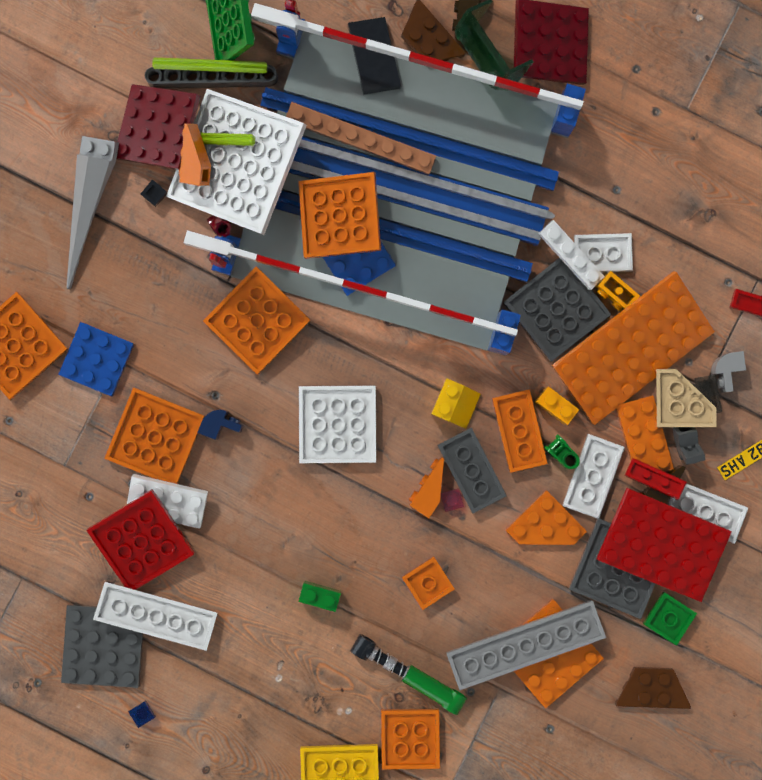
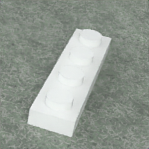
[538,220,605,290]

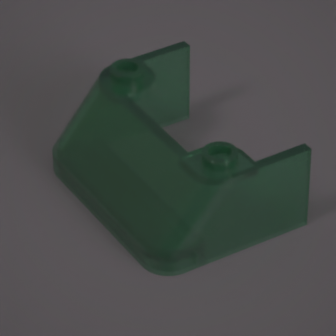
[455,0,534,91]

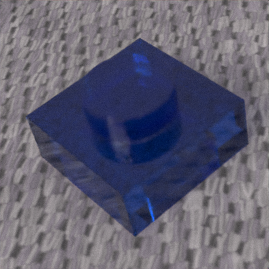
[128,700,156,728]

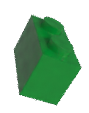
[298,581,341,612]

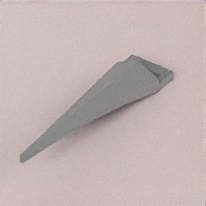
[66,136,119,289]

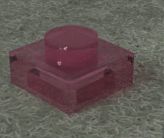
[441,488,464,512]

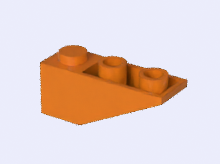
[179,124,211,186]
[409,457,444,518]

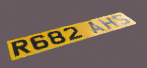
[717,440,762,480]

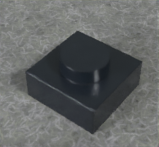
[140,180,167,207]

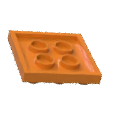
[381,709,440,769]

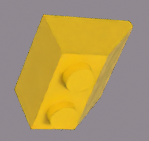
[431,378,481,429]

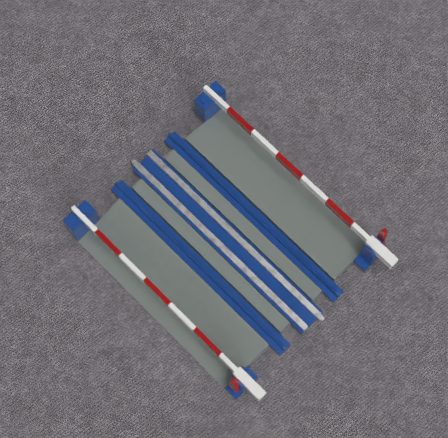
[183,0,586,356]

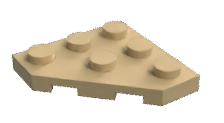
[656,369,717,427]

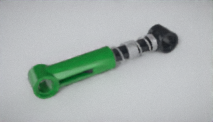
[350,634,467,715]

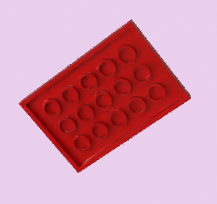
[596,488,732,602]

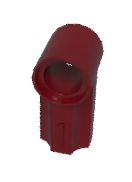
[206,215,232,237]

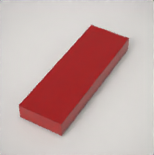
[625,458,687,500]

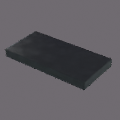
[348,17,401,95]

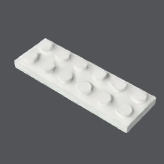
[93,582,217,651]

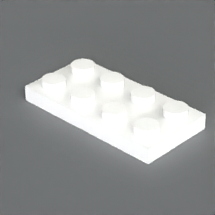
[127,474,208,529]

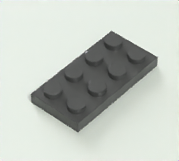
[437,428,507,514]

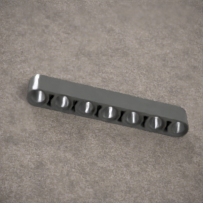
[145,65,278,89]

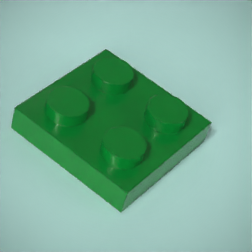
[643,592,697,646]

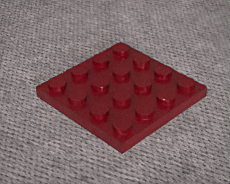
[513,0,589,85]
[116,84,201,170]

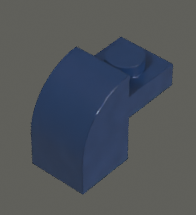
[197,410,244,440]

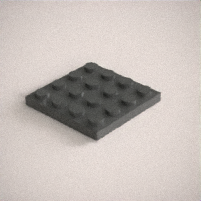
[503,258,611,362]
[568,518,655,619]
[61,605,143,688]

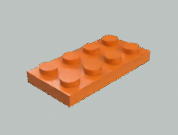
[492,389,548,473]
[616,395,674,472]

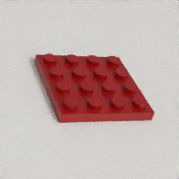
[86,489,195,590]

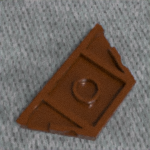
[401,0,466,61]
[615,667,691,709]

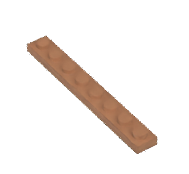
[286,102,436,175]

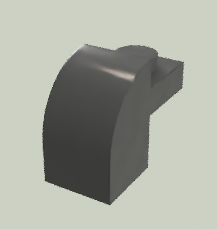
[673,427,705,465]

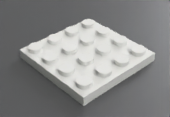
[299,386,376,463]

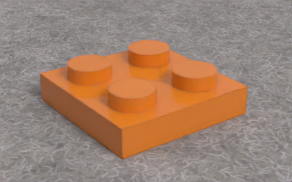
[402,556,455,610]

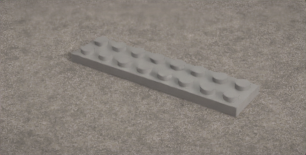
[446,600,606,691]

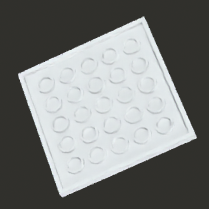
[166,89,307,235]

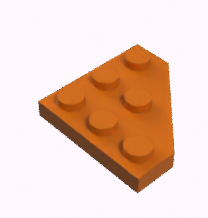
[506,490,587,545]

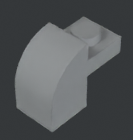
[711,351,746,393]

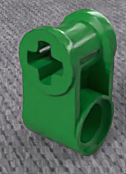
[544,434,580,469]

